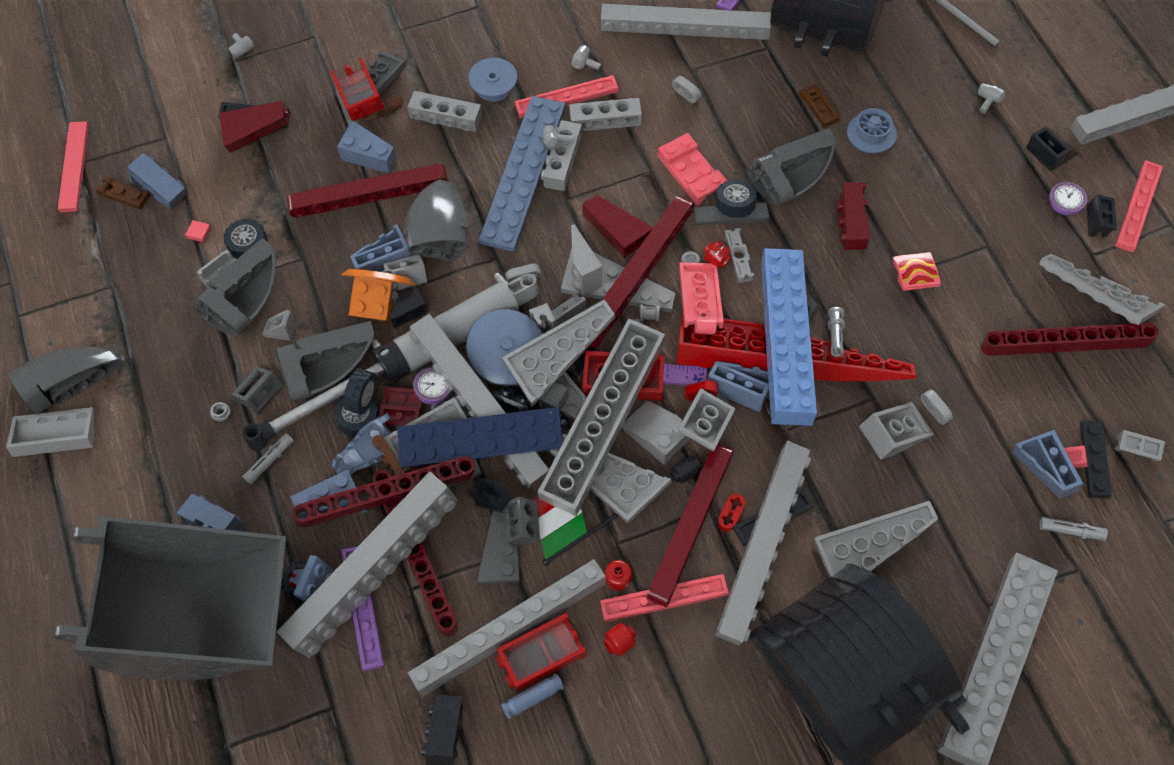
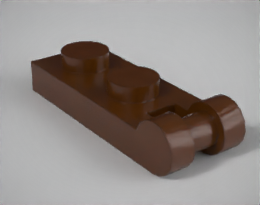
[799,84,840,128]
[95,176,150,210]
[372,435,409,487]

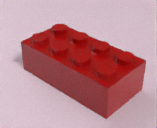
[583,351,665,401]

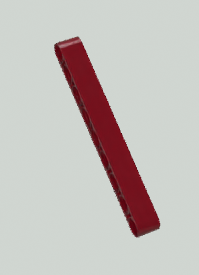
[287,164,449,218]
[981,323,1159,356]
[646,444,734,608]
[292,456,475,528]
[373,469,458,637]

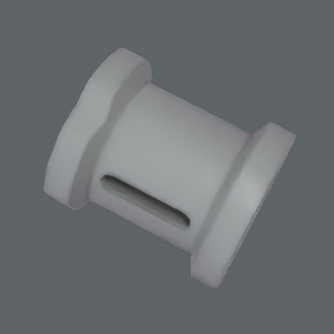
[640,304,660,322]

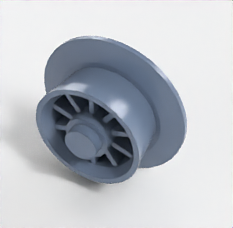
[468,58,517,102]
[847,108,897,154]

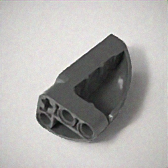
[747,128,836,206]
[403,180,469,261]
[195,238,275,336]
[276,321,374,402]
[8,346,125,414]

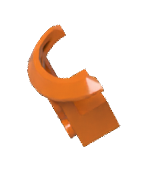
[341,269,415,322]

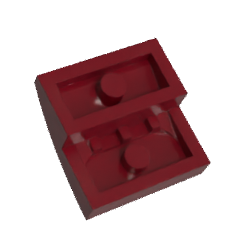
[379,386,423,426]

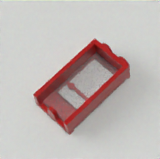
[330,57,385,121]
[495,613,587,692]

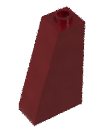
[219,101,290,153]
[583,195,653,258]

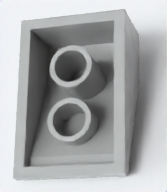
[571,224,602,296]
[677,389,736,451]
[621,400,691,465]
[859,402,934,460]

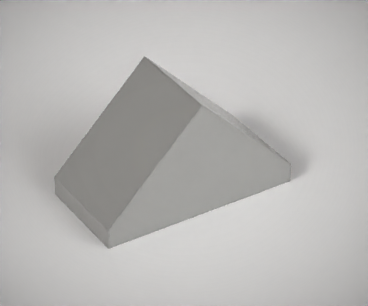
[262,309,296,341]

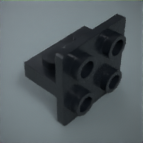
[493,386,539,413]

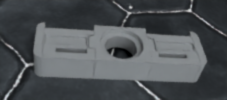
[724,228,754,283]

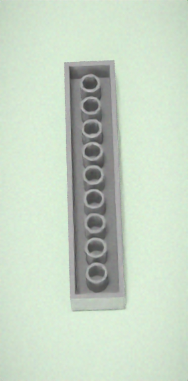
[538,319,665,516]
[277,472,458,658]
[937,552,1058,765]

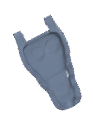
[332,413,393,475]

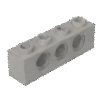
[408,91,482,132]
[569,98,642,131]
[541,120,582,191]

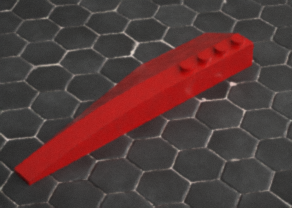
[676,313,916,381]

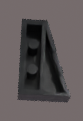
[422,695,463,765]

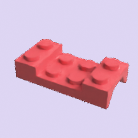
[658,133,727,206]

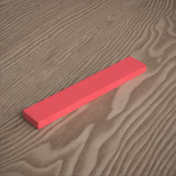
[514,75,619,118]
[58,121,89,213]
[1115,160,1163,253]
[600,574,729,622]

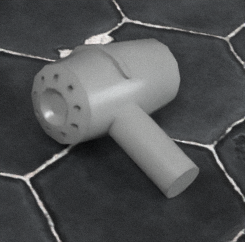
[228,33,255,59]
[571,45,601,70]
[977,83,1005,113]
[542,125,573,149]

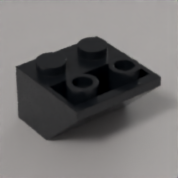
[1026,126,1078,171]

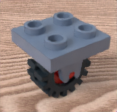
[281,555,335,603]

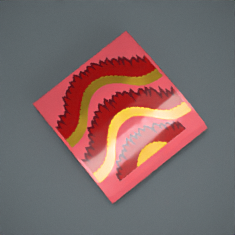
[893,252,941,291]

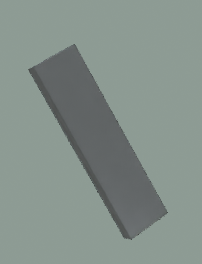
[694,202,769,226]

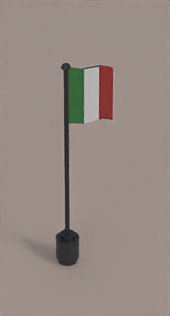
[532,456,702,566]

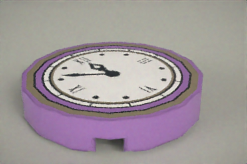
[1049,182,1087,215]
[413,368,453,404]

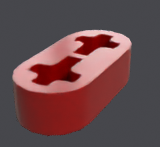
[684,380,719,401]
[718,494,745,532]

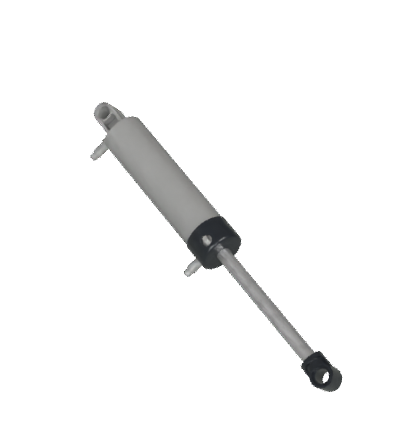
[242,273,539,451]

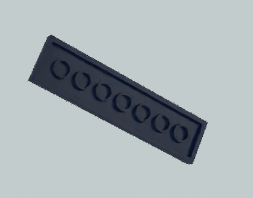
[397,407,563,468]

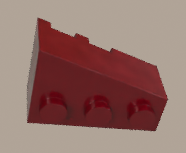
[836,182,870,250]

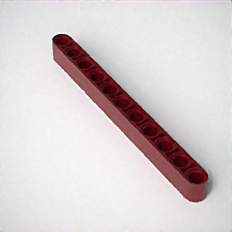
[589,196,695,349]

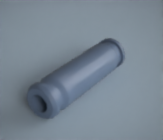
[501,673,564,719]

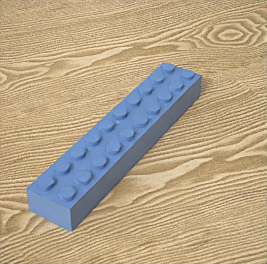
[761,248,817,426]

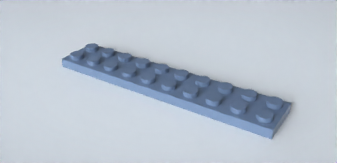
[479,96,566,252]

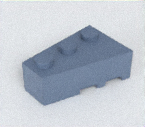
[337,120,397,174]
[127,153,186,209]
[350,224,411,272]
[707,361,769,412]
[1012,430,1083,499]
[291,470,368,519]
[176,494,246,532]

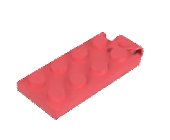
[678,262,724,335]

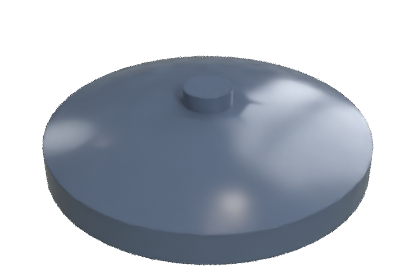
[466,309,542,387]

